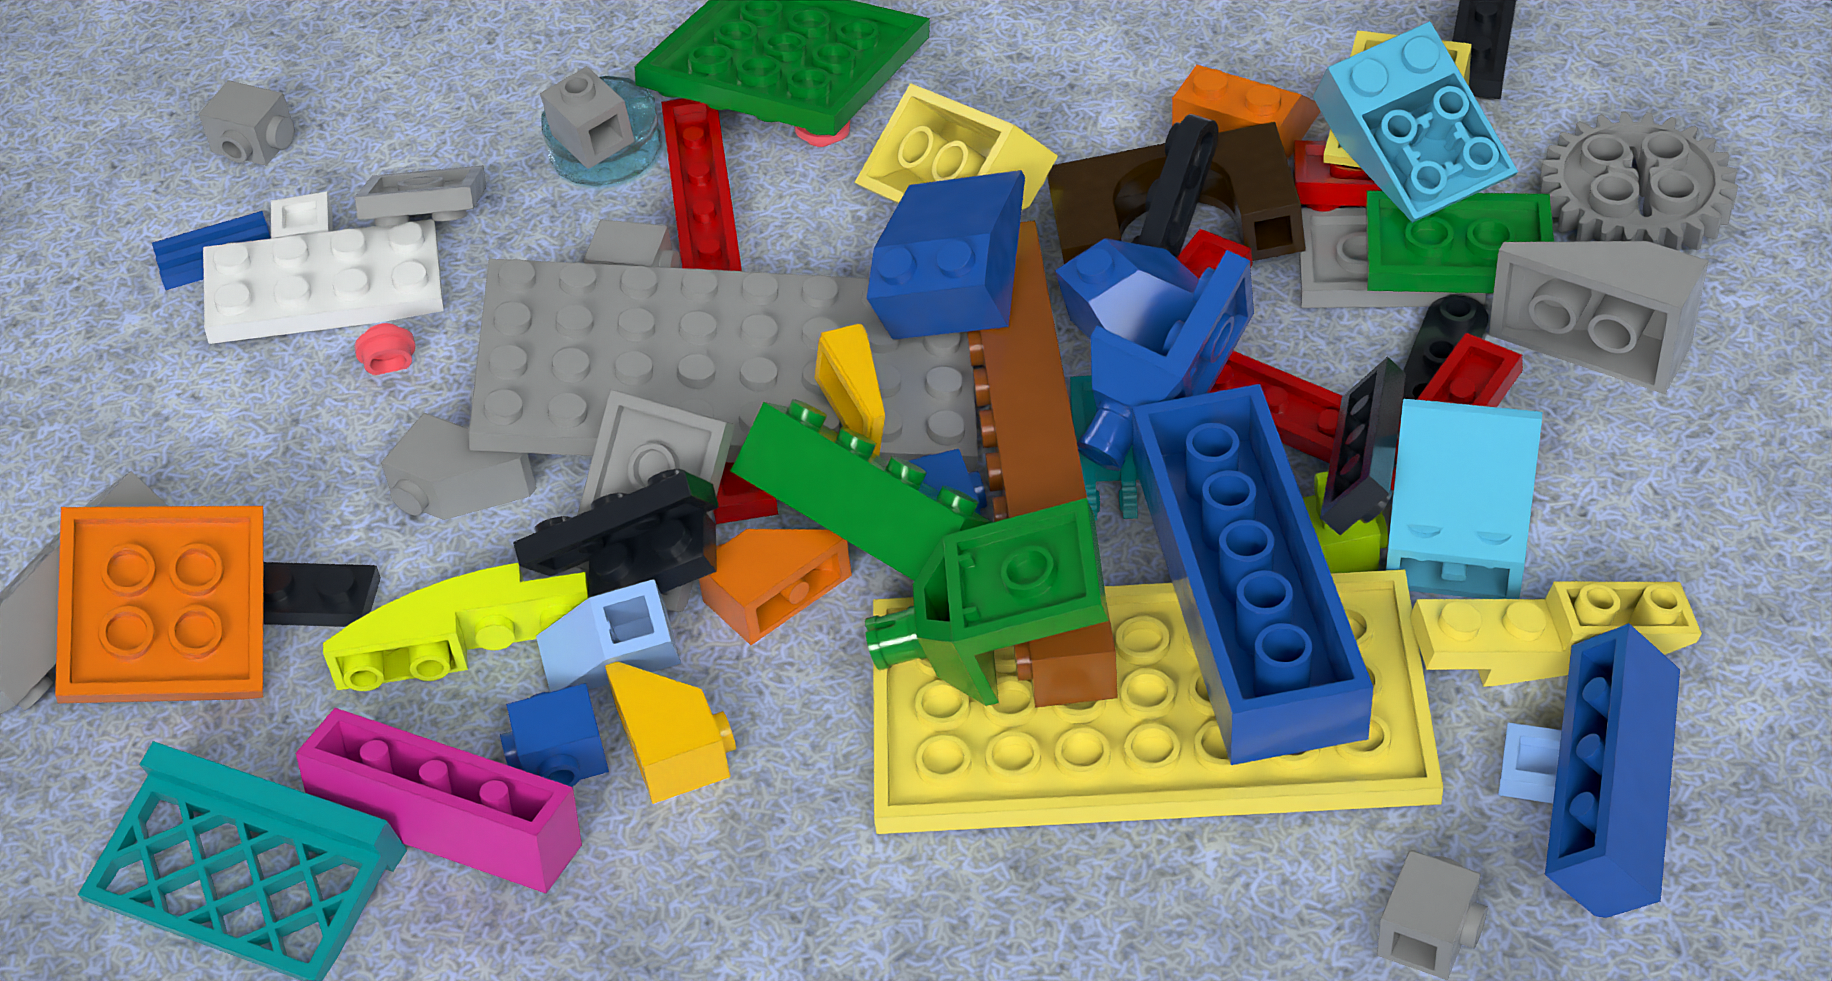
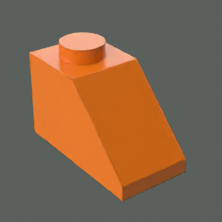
[699,529,852,645]

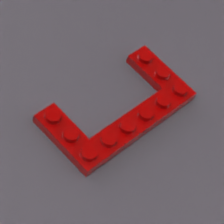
[1177,229,1523,491]

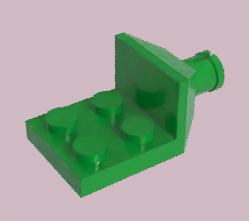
[865,498,1109,706]

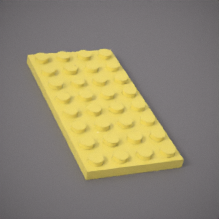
[873,569,1443,834]

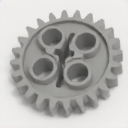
[1539,111,1738,251]

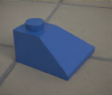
[1055,238,1199,357]

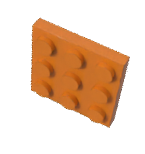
[55,506,264,704]

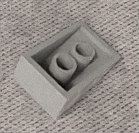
[1489,241,1709,394]

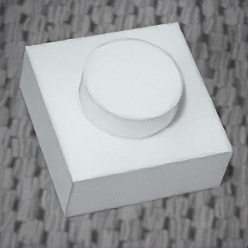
[271,191,333,239]

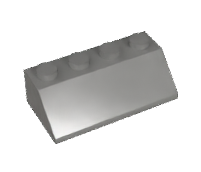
[0,471,168,715]

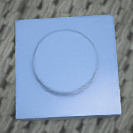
[1498,722,1562,804]

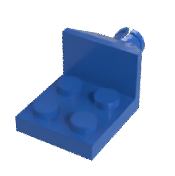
[1077,250,1254,471]

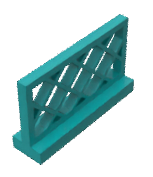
[77,741,407,981]

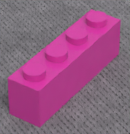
[295,708,582,894]

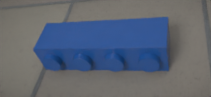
[1545,623,1680,918]

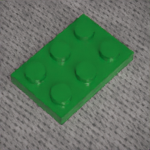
[1366,191,1554,293]

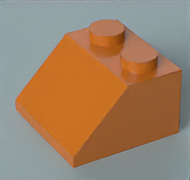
[1172,64,1321,161]

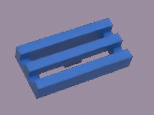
[152,211,271,290]

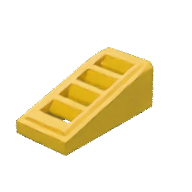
[814,324,885,456]

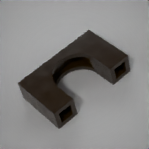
[1047,122,1306,264]

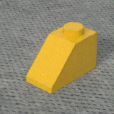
[605,661,736,804]

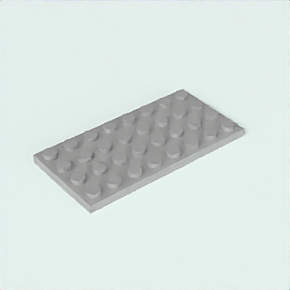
[469,258,978,472]

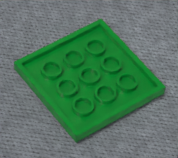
[634,0,930,136]

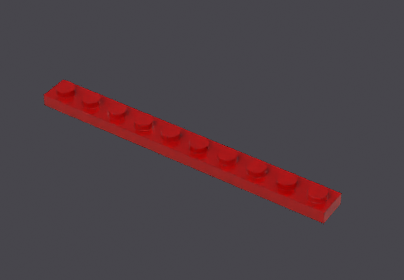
[661,98,779,524]

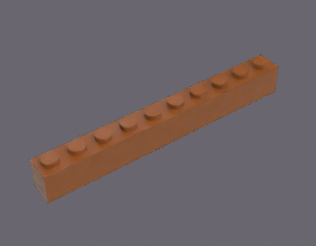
[967,220,1118,708]

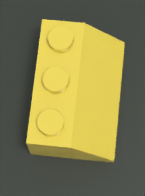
[854,83,1058,210]

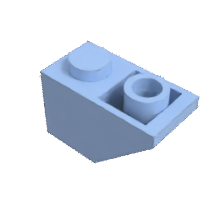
[536,579,681,692]

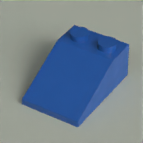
[867,170,1025,340]

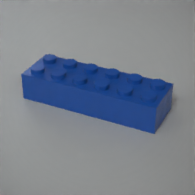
[1132,384,1373,765]

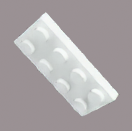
[203,219,444,344]

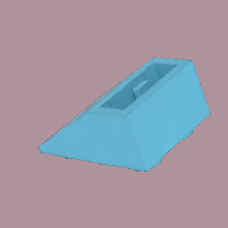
[1313,21,1518,223]
[1386,399,1543,599]

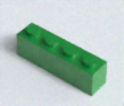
[731,399,993,581]

